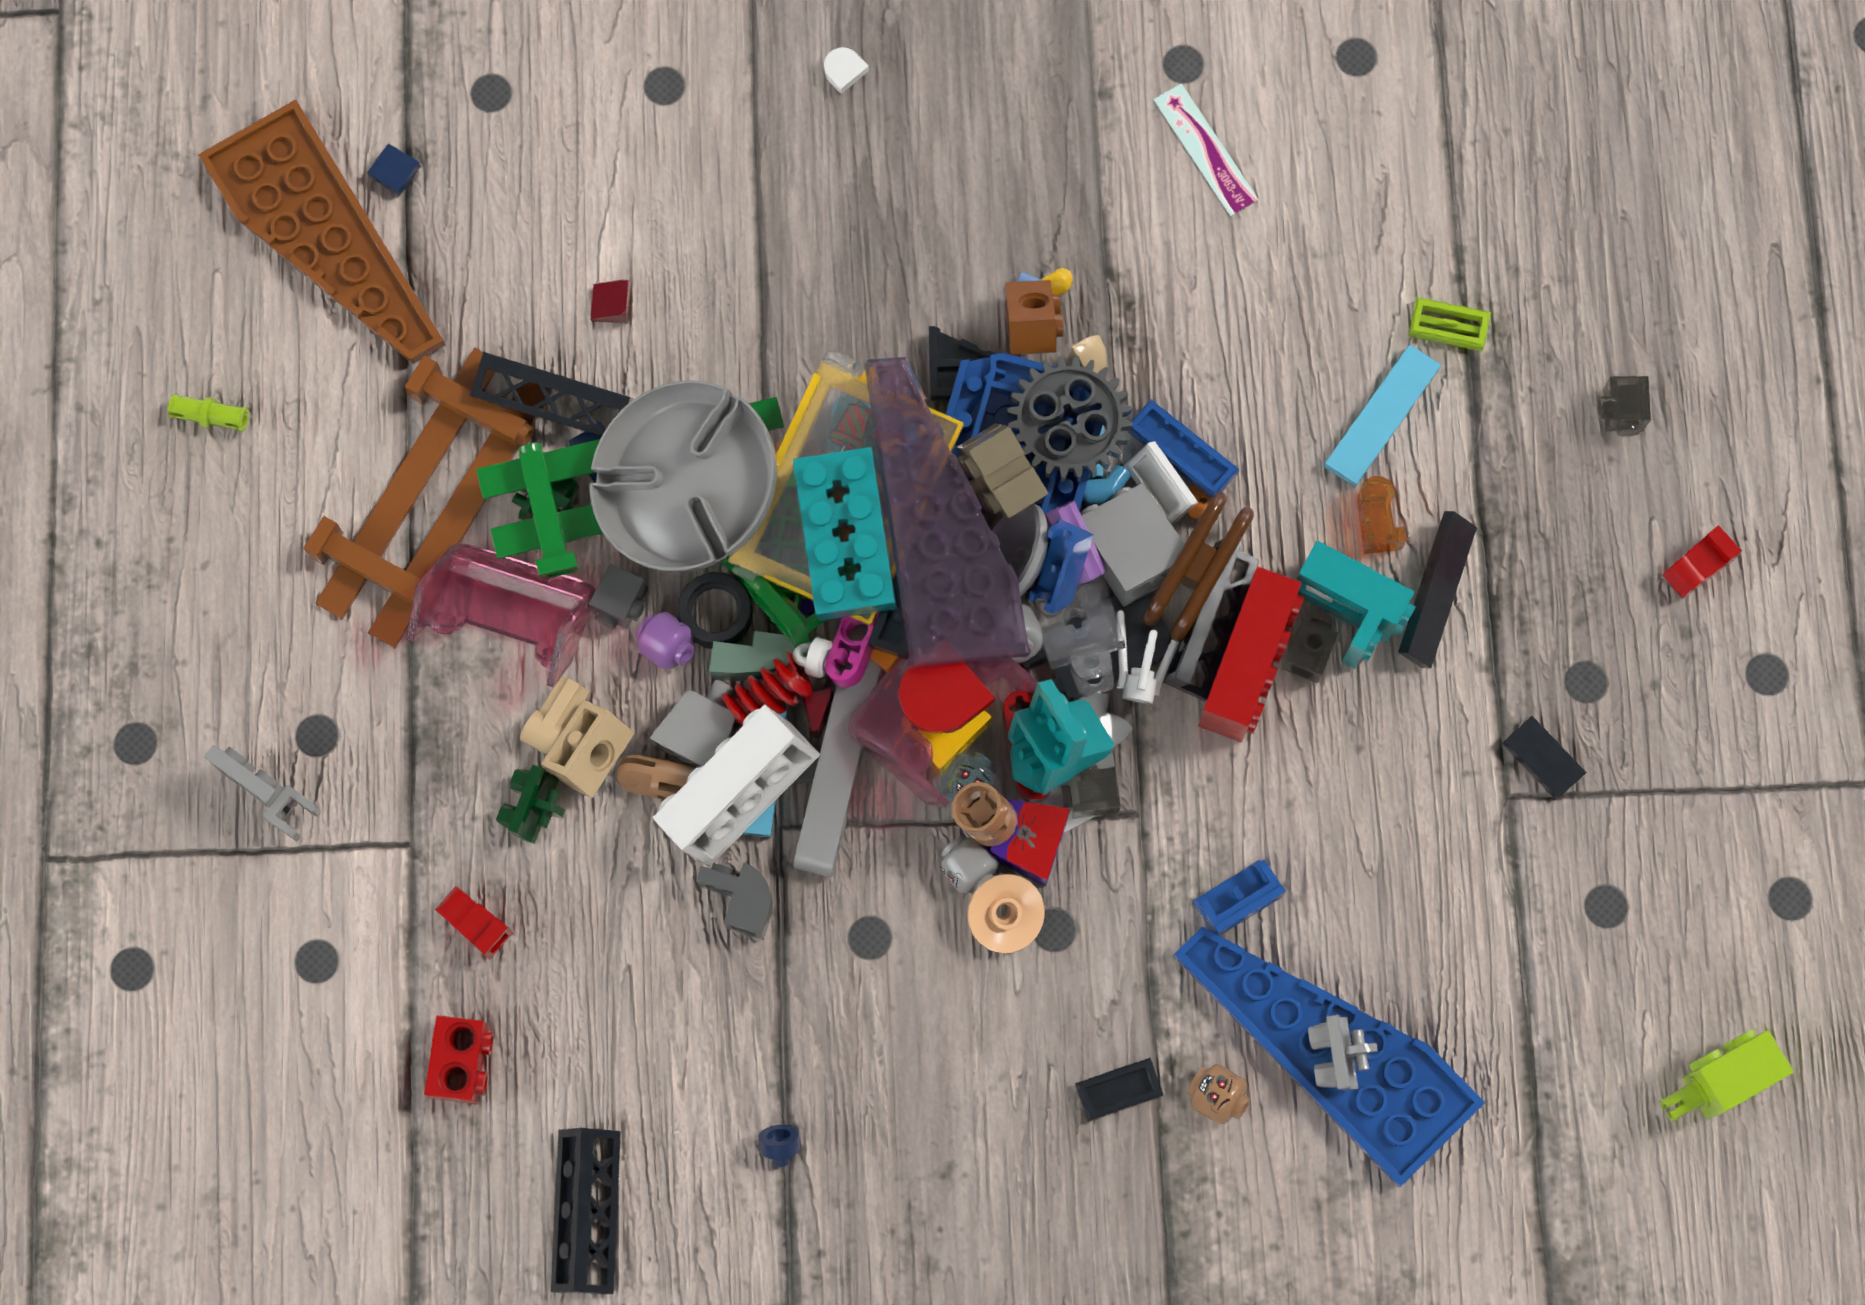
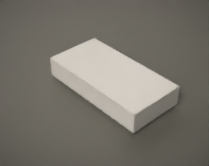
[1124,441,1198,525]

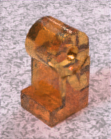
[1357,476,1407,554]

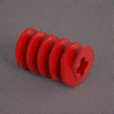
[722,651,812,726]

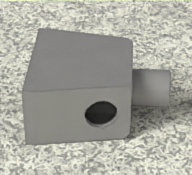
[650,680,739,767]

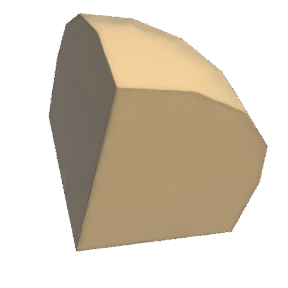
[1069,335,1107,373]

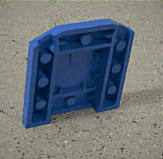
[935,353,1103,514]

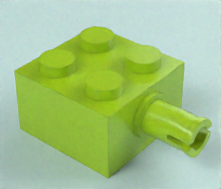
[1659,1029,1794,1122]

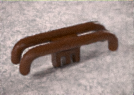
[1143,492,1254,642]

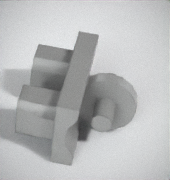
[1308,1015,1378,1091]

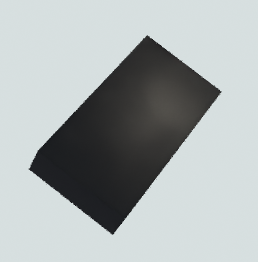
[1502,716,1587,800]
[1075,1058,1164,1122]

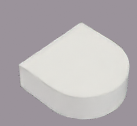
[824,47,869,94]

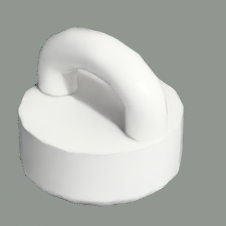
[792,637,833,678]

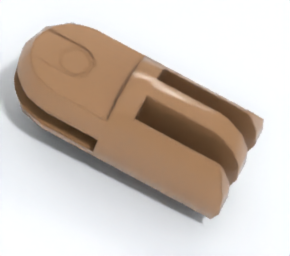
[616,755,698,800]

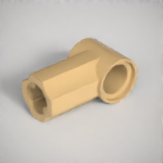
[520,676,591,755]

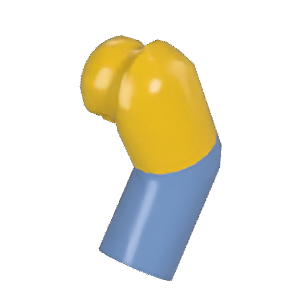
[1017,268,1073,296]

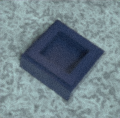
[367,143,421,196]

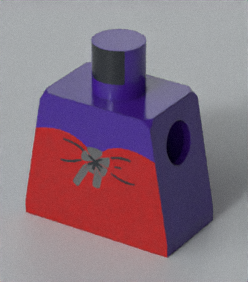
[990,800,1070,886]

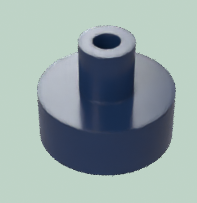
[759,1125,800,1167]

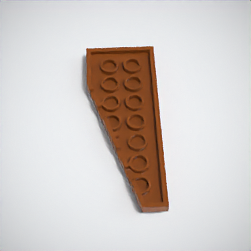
[198,99,445,364]

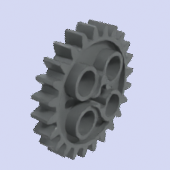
[1007,356,1133,482]

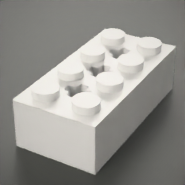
[652,704,821,866]

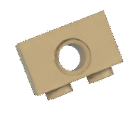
[541,699,634,798]

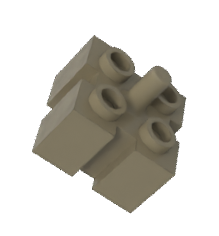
[952,423,1048,518]

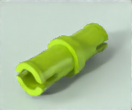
[168,394,249,432]

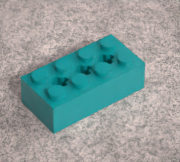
[793,447,897,621]

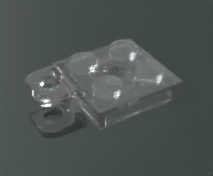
[1028,577,1125,697]

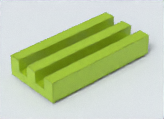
[1408,297,1491,352]

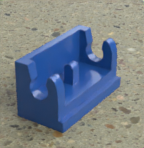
[1028,519,1094,614]
[1193,859,1286,936]

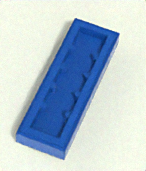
[1127,399,1239,498]

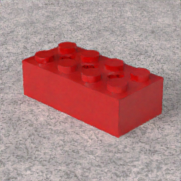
[1198,566,1304,743]

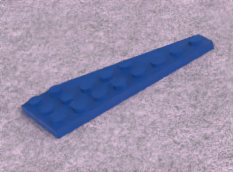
[1173,927,1486,1188]

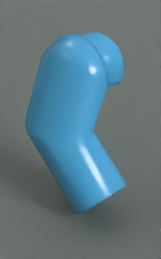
[1081,465,1131,505]

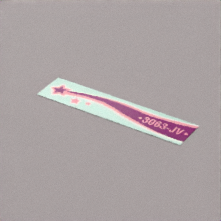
[1153,83,1259,216]

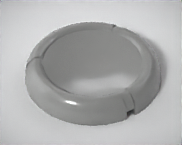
[590,380,777,573]

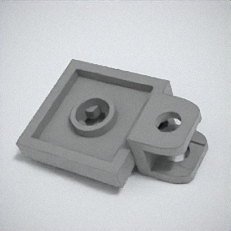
[204,744,321,842]

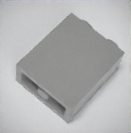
[1080,483,1184,607]

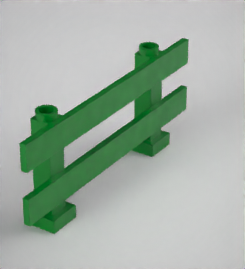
[476,397,797,580]

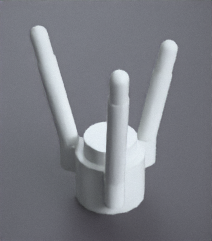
[1117,610,1179,704]

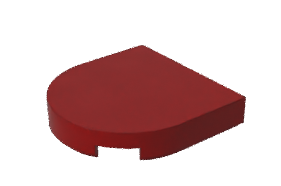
[899,639,995,734]

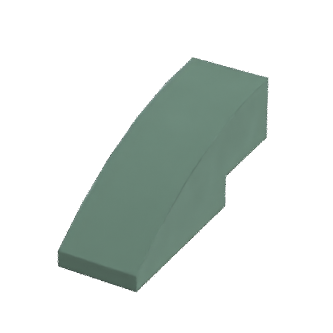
[709,631,832,681]

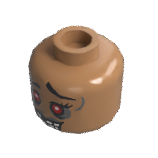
[1188,1064,1250,1124]

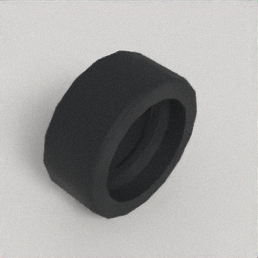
[678,572,753,649]

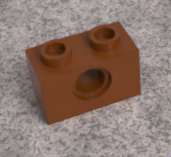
[1005,280,1063,355]

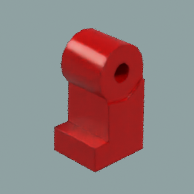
[1662,525,1742,599]
[435,886,513,960]

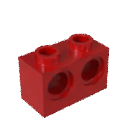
[424,1015,494,1104]

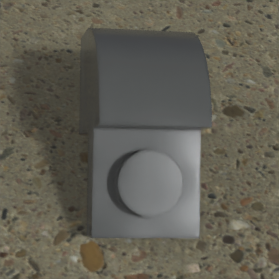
[696,863,773,940]

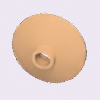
[968,874,1045,953]

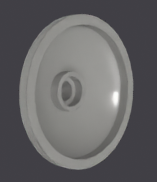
[970,503,1048,611]

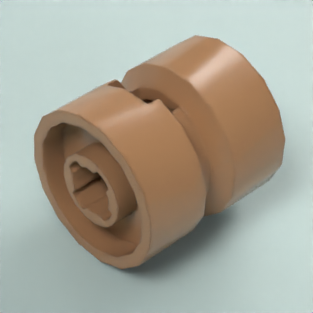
[952,782,1017,847]

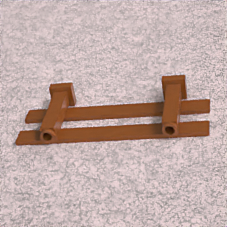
[304,347,553,648]

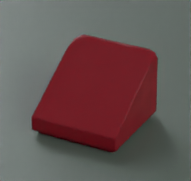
[590,280,631,324]
[803,688,833,739]

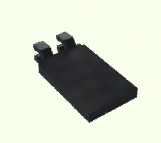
[1019,594,1172,701]

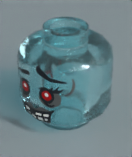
[940,751,998,803]

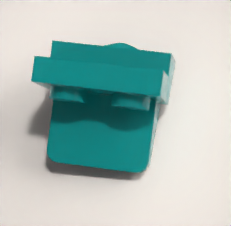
[1007,679,1114,795]

